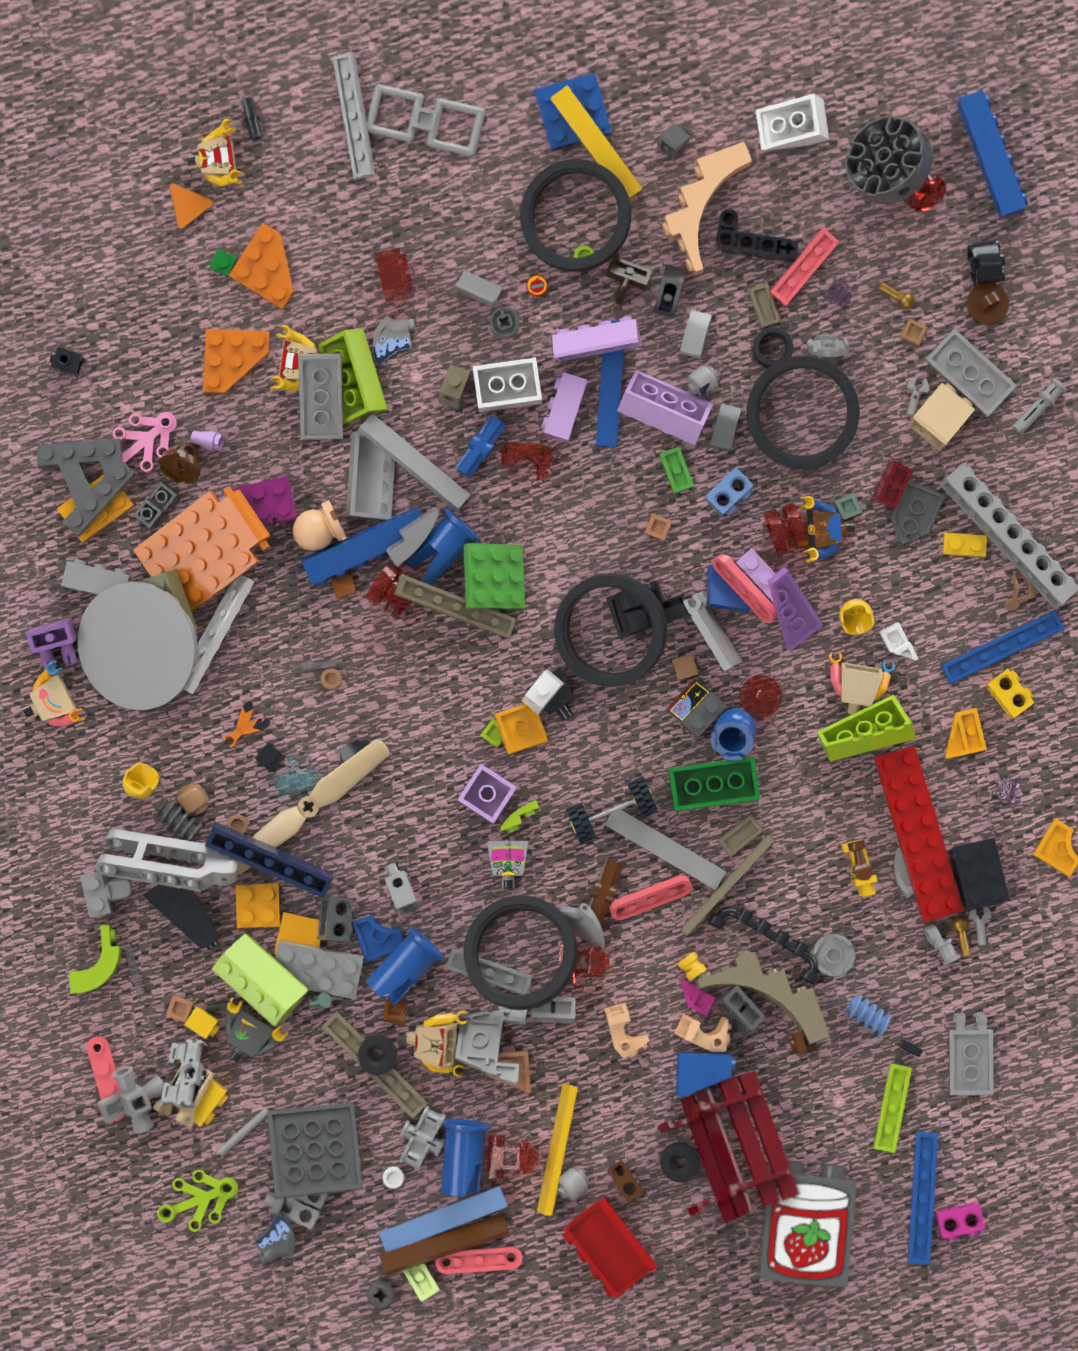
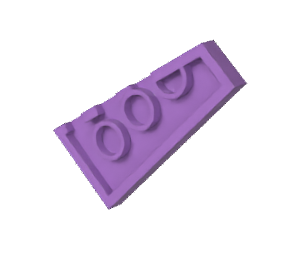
[768,567,823,652]

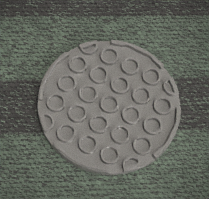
[78,581,198,710]

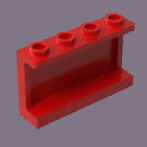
[562,1196,657,1299]

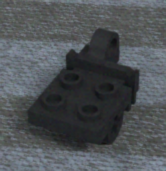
[606,581,690,638]

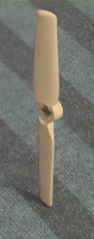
[234,739,390,874]

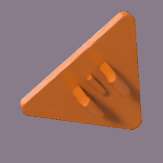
[169,183,213,229]

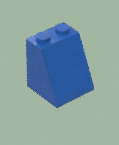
[676,1051,735,1097]

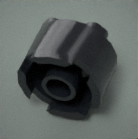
[967,240,1006,286]

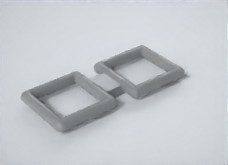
[366,84,485,157]

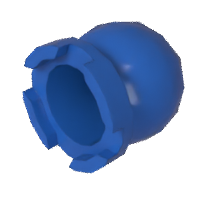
[711,708,757,761]

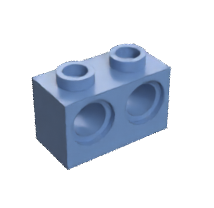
[704,467,754,517]

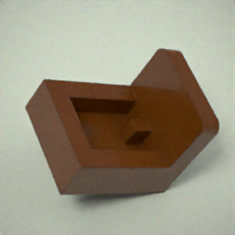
[789,1031,817,1056]

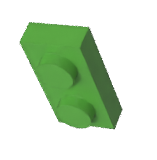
[659,447,694,494]

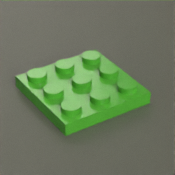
[463,543,525,609]

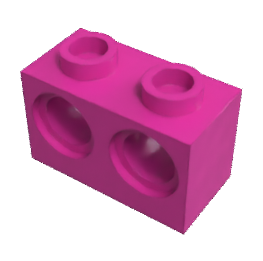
[934,1202,985,1241]

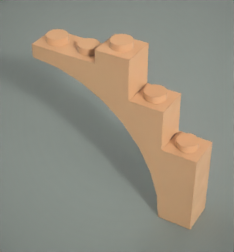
[662,142,752,276]

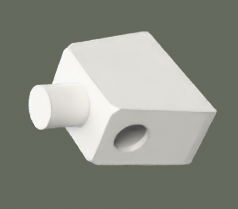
[522,670,564,715]

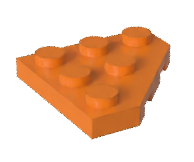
[229,223,294,310]
[203,329,270,394]

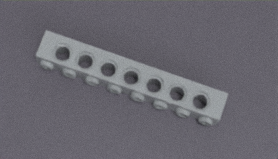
[940,463,1078,610]

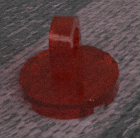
[906,174,947,212]
[739,675,782,718]

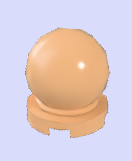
[293,500,347,552]

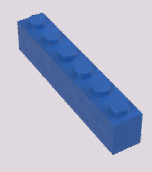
[956,90,1028,220]
[301,506,422,586]

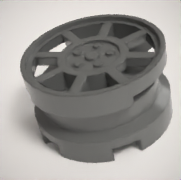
[490,307,520,340]

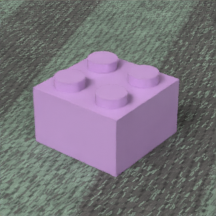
[458,764,517,824]

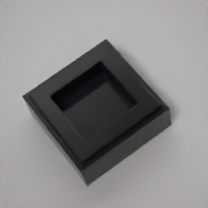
[898,1039,923,1057]

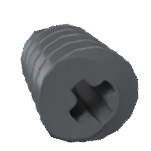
[154,800,202,841]

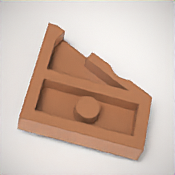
[486,1051,531,1093]

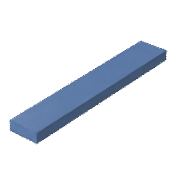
[379,1186,508,1252]

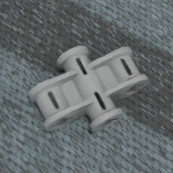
[398,1106,446,1172]

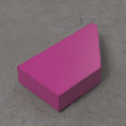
[680,979,717,1017]

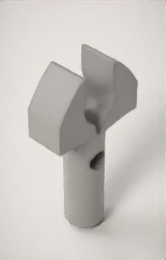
[906,376,929,417]
[969,907,991,946]

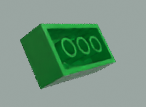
[668,757,760,812]

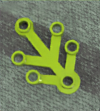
[157,1169,238,1232]

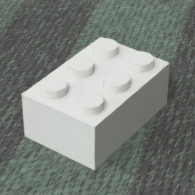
[473,358,542,412]

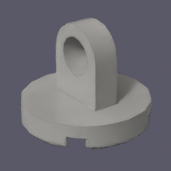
[807,335,850,375]

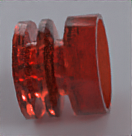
[365,562,412,619]

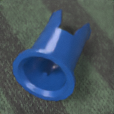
[403,507,482,586]
[366,925,446,1006]
[441,1119,492,1197]

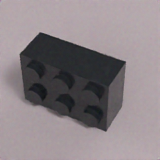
[949,838,1010,912]

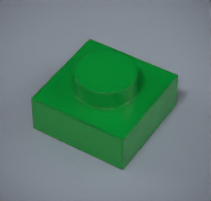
[209,249,238,278]

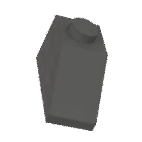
[657,123,690,160]

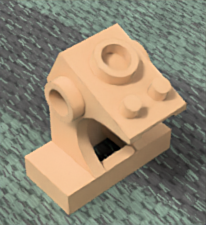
[604,1003,649,1059]
[674,1014,731,1052]

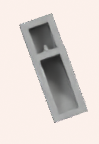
[386,507,439,566]

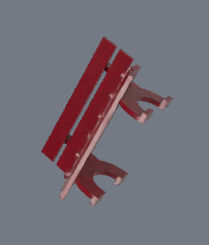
[658,1071,800,1224]

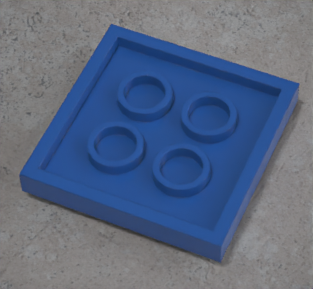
[534,73,612,151]

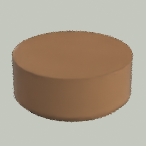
[321,668,342,690]
[227,814,249,834]

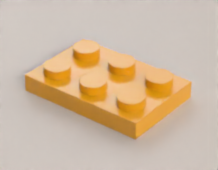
[57,474,134,543]

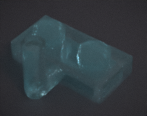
[273,755,318,795]

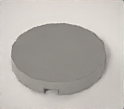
[812,934,855,977]

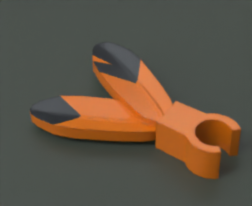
[223,701,270,748]

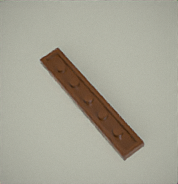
[379,1213,510,1276]

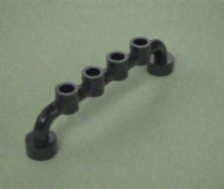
[707,907,819,985]

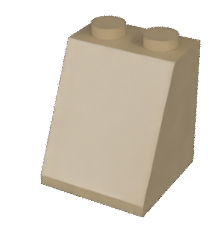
[907,383,975,451]

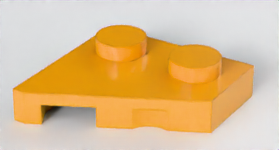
[945,708,987,759]

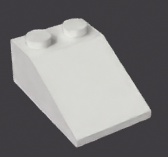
[756,94,829,151]

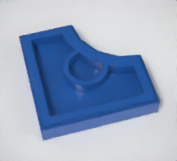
[707,565,750,613]
[352,915,404,963]

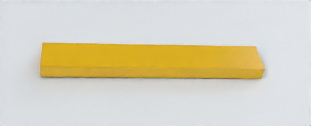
[550,86,642,198]
[537,1083,578,1216]

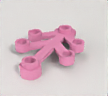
[113,412,177,473]

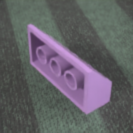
[552,316,642,362]
[617,370,713,445]

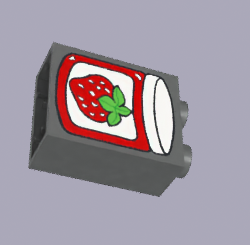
[757,1160,857,1288]

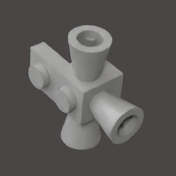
[97,1066,164,1134]

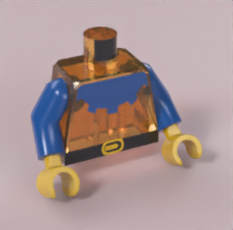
[800,496,855,563]

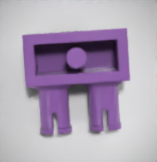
[26,618,78,670]

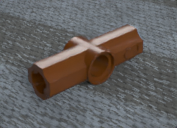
[589,858,623,925]

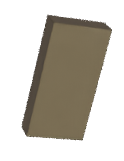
[748,282,781,330]
[717,815,764,858]

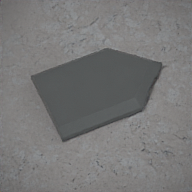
[890,480,946,546]

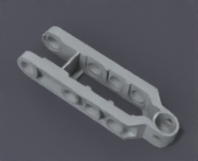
[96,829,238,892]

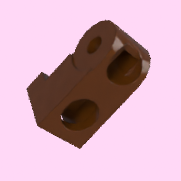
[607,1160,645,1203]

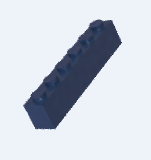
[205,821,333,898]

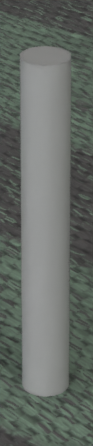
[217,1107,269,1157]

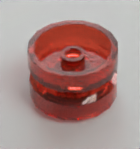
[764,502,808,556]

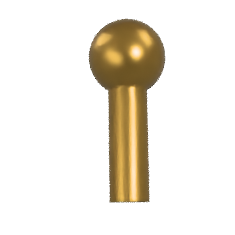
[878,282,915,309]
[951,917,971,958]

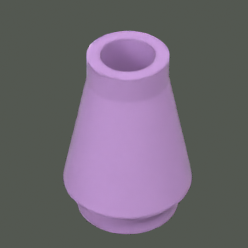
[191,431,224,452]

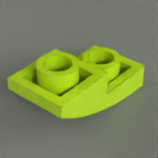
[501,800,539,834]

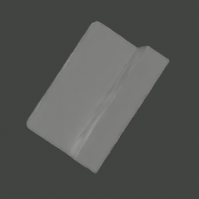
[455,270,503,308]

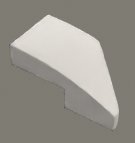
[879,622,918,660]

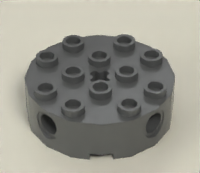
[845,116,933,204]

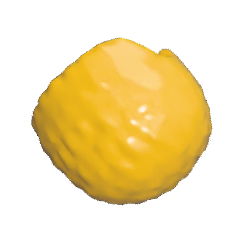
[839,599,874,635]
[122,763,160,799]

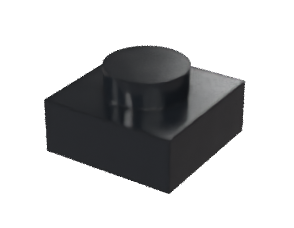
[255,742,285,772]

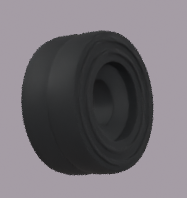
[358,1035,397,1075]
[660,1142,700,1183]

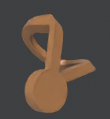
[1005,571,1036,611]

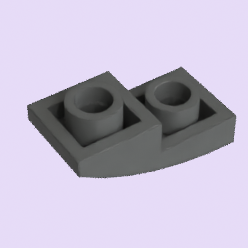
[710,404,742,452]
[134,481,179,528]

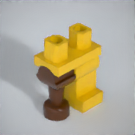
[840,839,877,897]

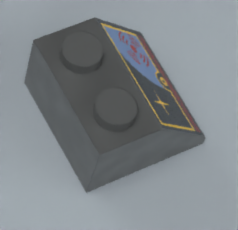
[666,679,727,739]

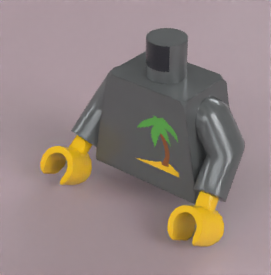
[225,998,289,1063]

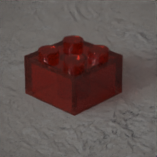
[375,248,413,303]

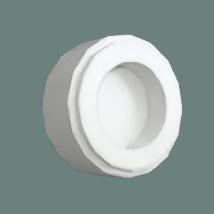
[383,1166,404,1189]

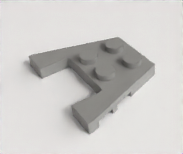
[455,1008,528,1086]

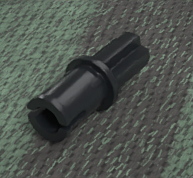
[241,97,263,141]

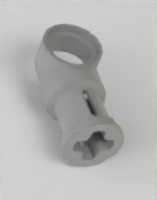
[923,924,961,965]

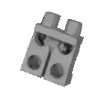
[264,1181,329,1230]

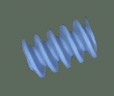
[843,994,891,1039]

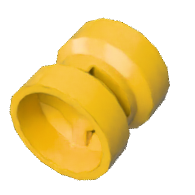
[677,952,706,981]

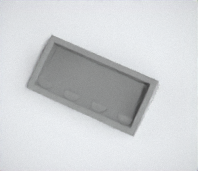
[346,431,395,520]

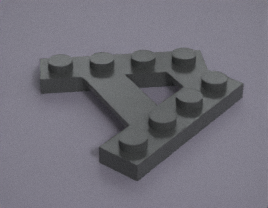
[37,438,137,538]

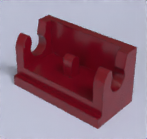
[870,461,913,509]

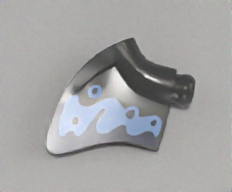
[254,1212,295,1265]

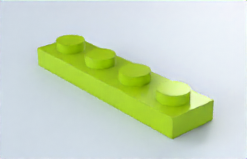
[873,1063,912,1153]

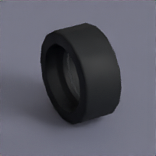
[752,327,794,368]

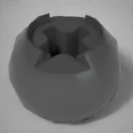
[367,1281,395,1309]

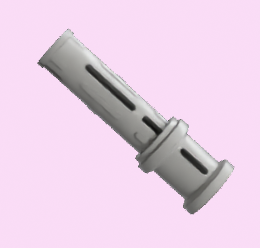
[1012,378,1068,435]

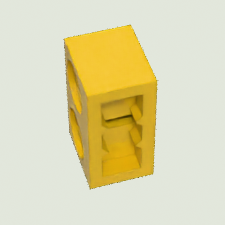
[985,669,1035,719]

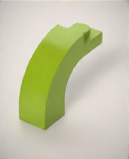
[69,925,122,994]

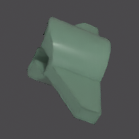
[308,993,340,1009]

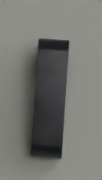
[715,209,798,262]

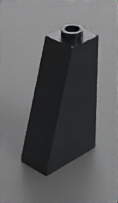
[143,885,222,951]

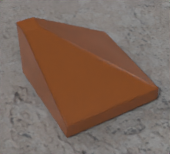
[331,573,357,599]
[383,1000,406,1027]

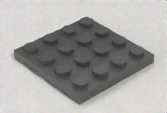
[267,1102,363,1199]

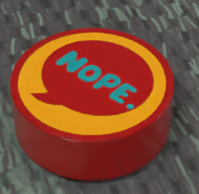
[526,275,548,297]

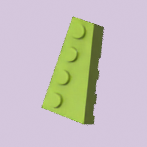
[817,695,917,762]

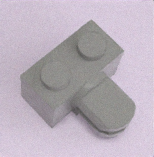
[80,872,132,918]

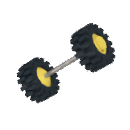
[566,777,658,844]

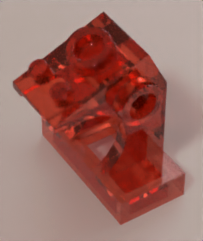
[501,442,554,481]
[559,941,610,984]
[487,1134,539,1180]

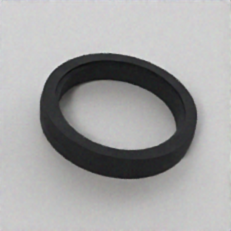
[520,159,632,272]
[747,356,860,469]
[554,573,667,687]
[463,895,578,1010]

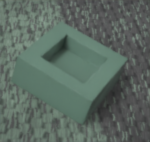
[833,493,862,521]

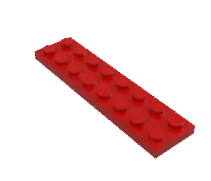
[873,746,964,923]

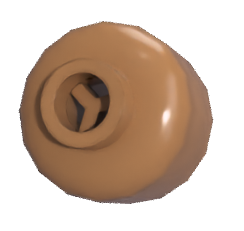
[177,782,209,815]

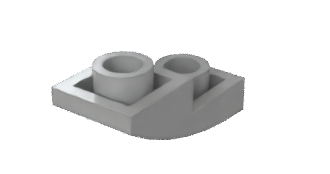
[680,310,712,358]

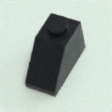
[653,264,686,318]

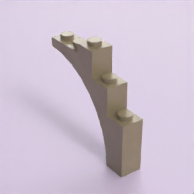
[695,950,830,1046]

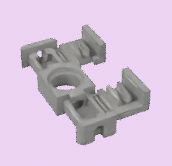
[161,1039,208,1108]

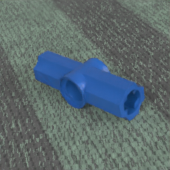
[456,415,506,479]

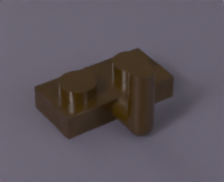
[605,256,653,305]

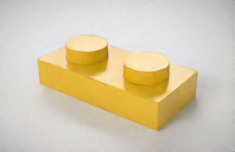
[942,533,987,558]

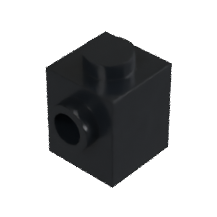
[49,346,85,378]

